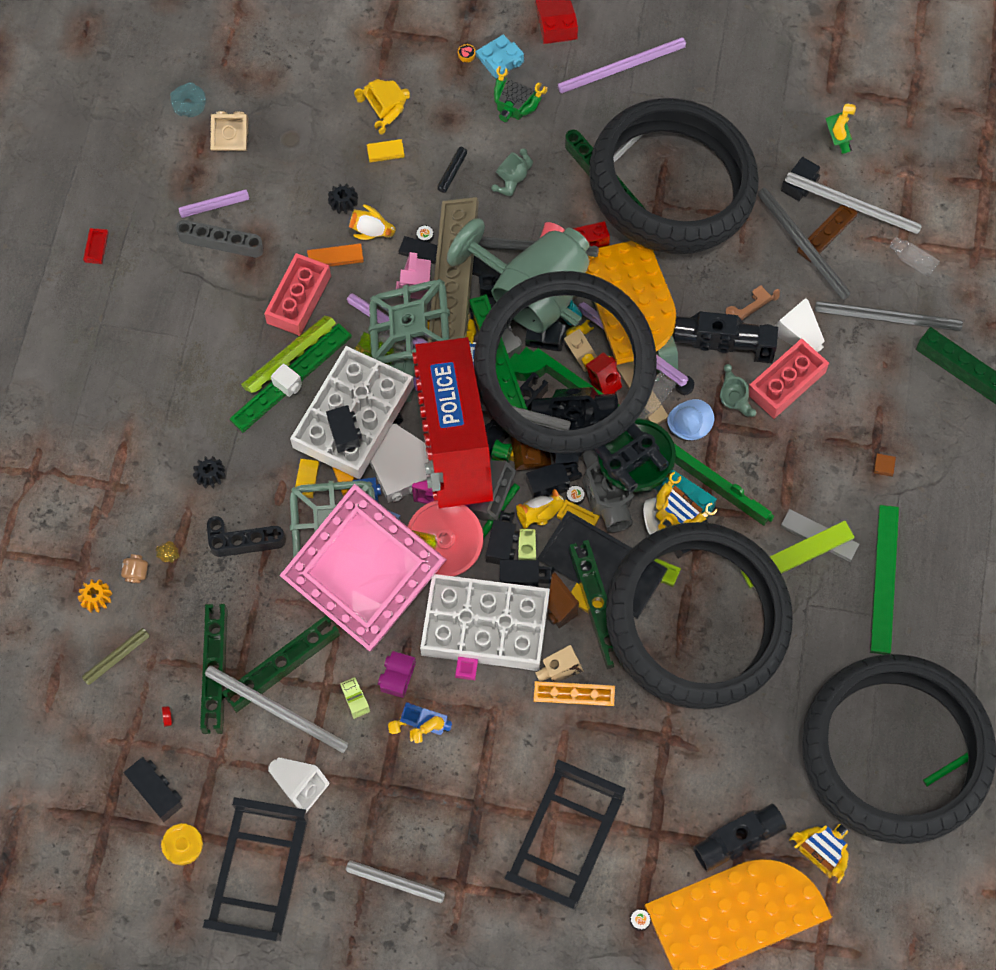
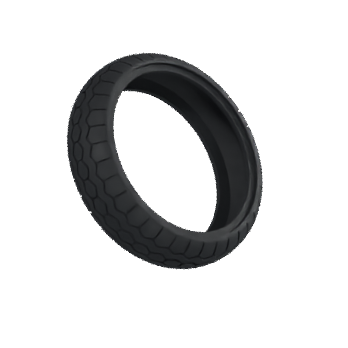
[590,98,759,254]
[474,271,657,453]
[606,522,793,709]
[802,654,996,844]

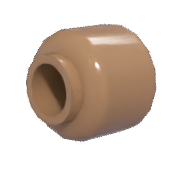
[121,554,148,583]

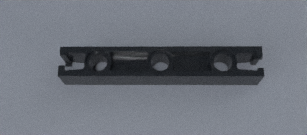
[485,372,548,457]

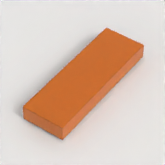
[307,243,364,267]

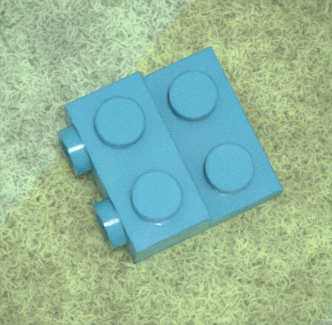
[475,34,524,79]

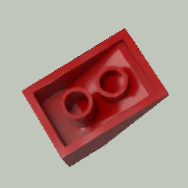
[535,0,578,44]

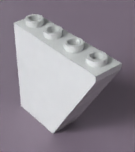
[370,424,430,503]

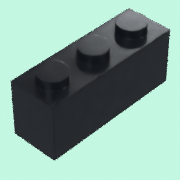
[123,757,183,822]

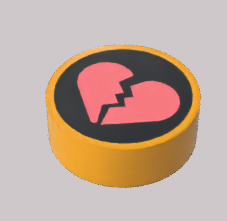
[458,44,475,62]

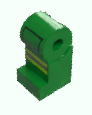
[491,440,512,463]

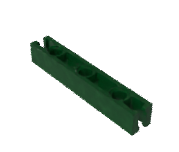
[569,540,622,669]
[200,604,228,734]
[222,615,340,713]

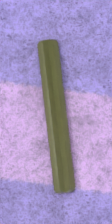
[82,628,149,685]

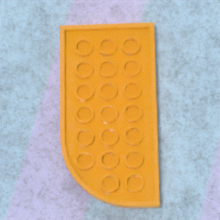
[586,241,676,365]
[644,860,832,970]

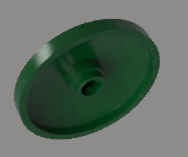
[598,419,676,492]

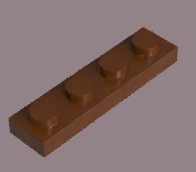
[797,204,858,263]

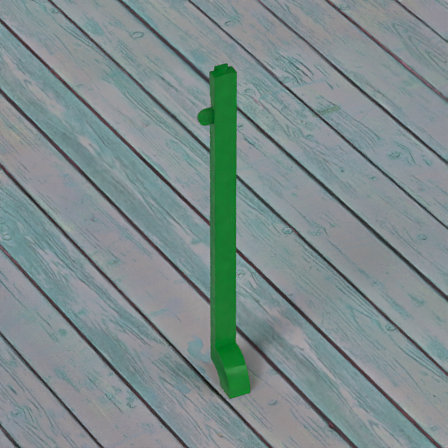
[510,347,774,526]

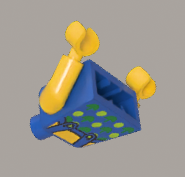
[388,702,452,743]

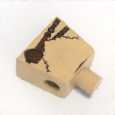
[535,645,583,683]

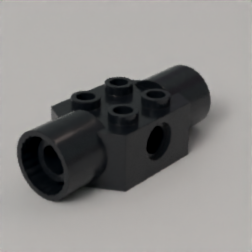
[674,311,759,353]
[532,387,619,430]
[693,803,787,872]

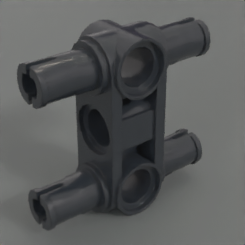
[594,423,669,492]

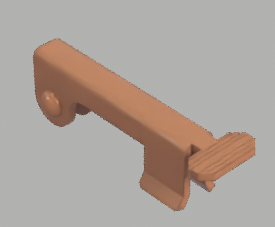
[726,285,780,320]

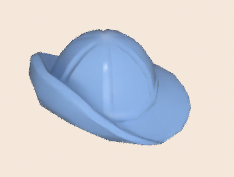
[667,399,714,440]

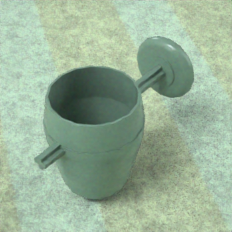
[447,218,590,333]

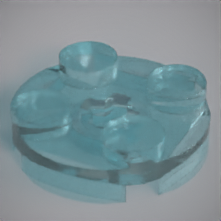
[170,82,206,117]

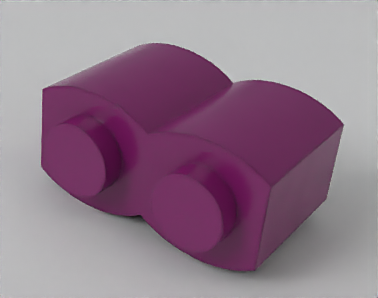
[378,651,416,698]

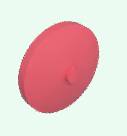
[408,501,484,577]

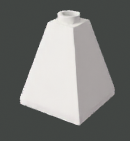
[775,298,825,352]
[268,757,330,813]

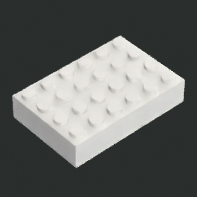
[290,346,414,480]
[420,574,550,671]

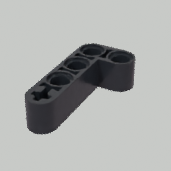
[207,516,286,557]

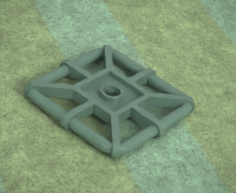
[368,279,450,363]
[290,481,375,558]

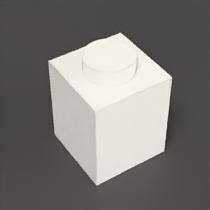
[271,363,302,397]

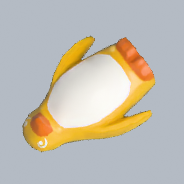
[349,205,396,240]
[516,489,564,529]

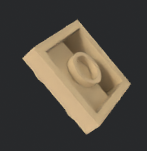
[211,111,248,151]

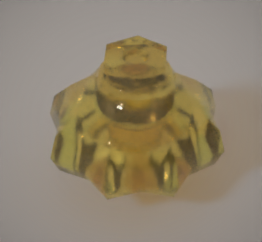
[155,541,179,563]

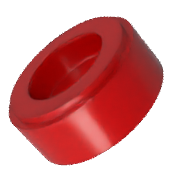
[162,706,172,727]

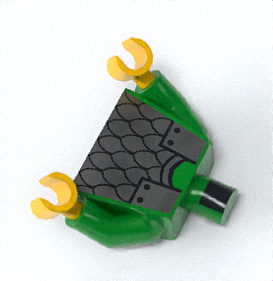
[494,66,547,122]

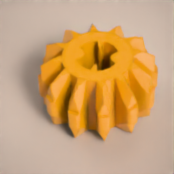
[78,579,112,613]

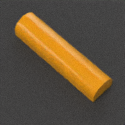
[534,681,615,706]

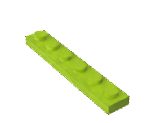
[241,315,336,393]

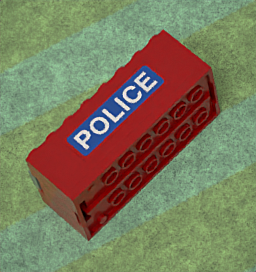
[412,337,493,509]

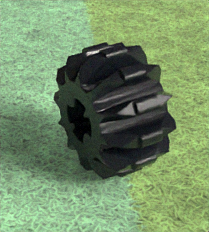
[328,183,358,214]
[193,456,226,489]

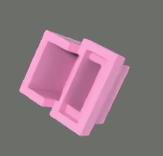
[396,252,431,299]

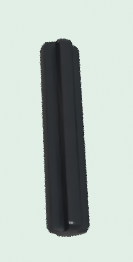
[437,147,467,193]

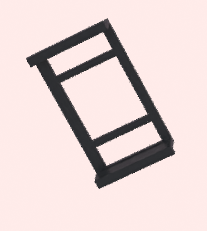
[504,759,626,910]
[202,797,308,942]

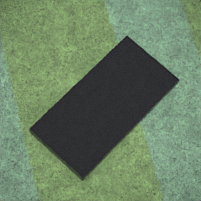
[537,511,668,620]

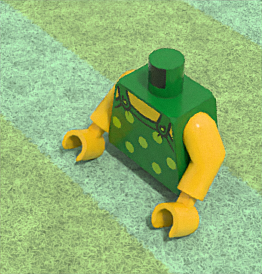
[825,104,856,154]

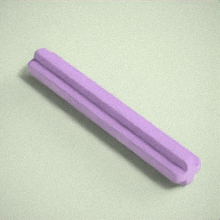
[179,190,249,218]

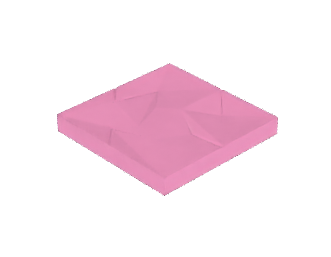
[280,484,447,651]

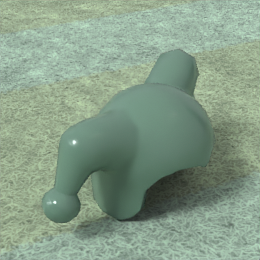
[491,148,533,196]
[720,364,757,417]

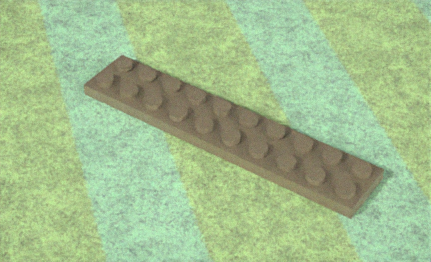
[427,197,479,343]

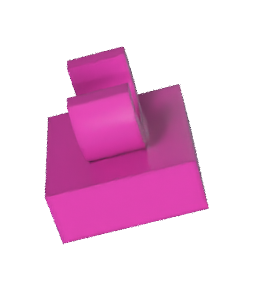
[455,657,478,680]

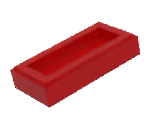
[83,228,109,264]

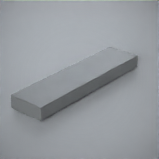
[780,509,859,562]

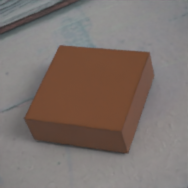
[874,453,896,477]

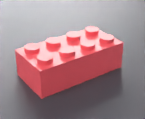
[264,253,331,336]
[749,338,829,419]

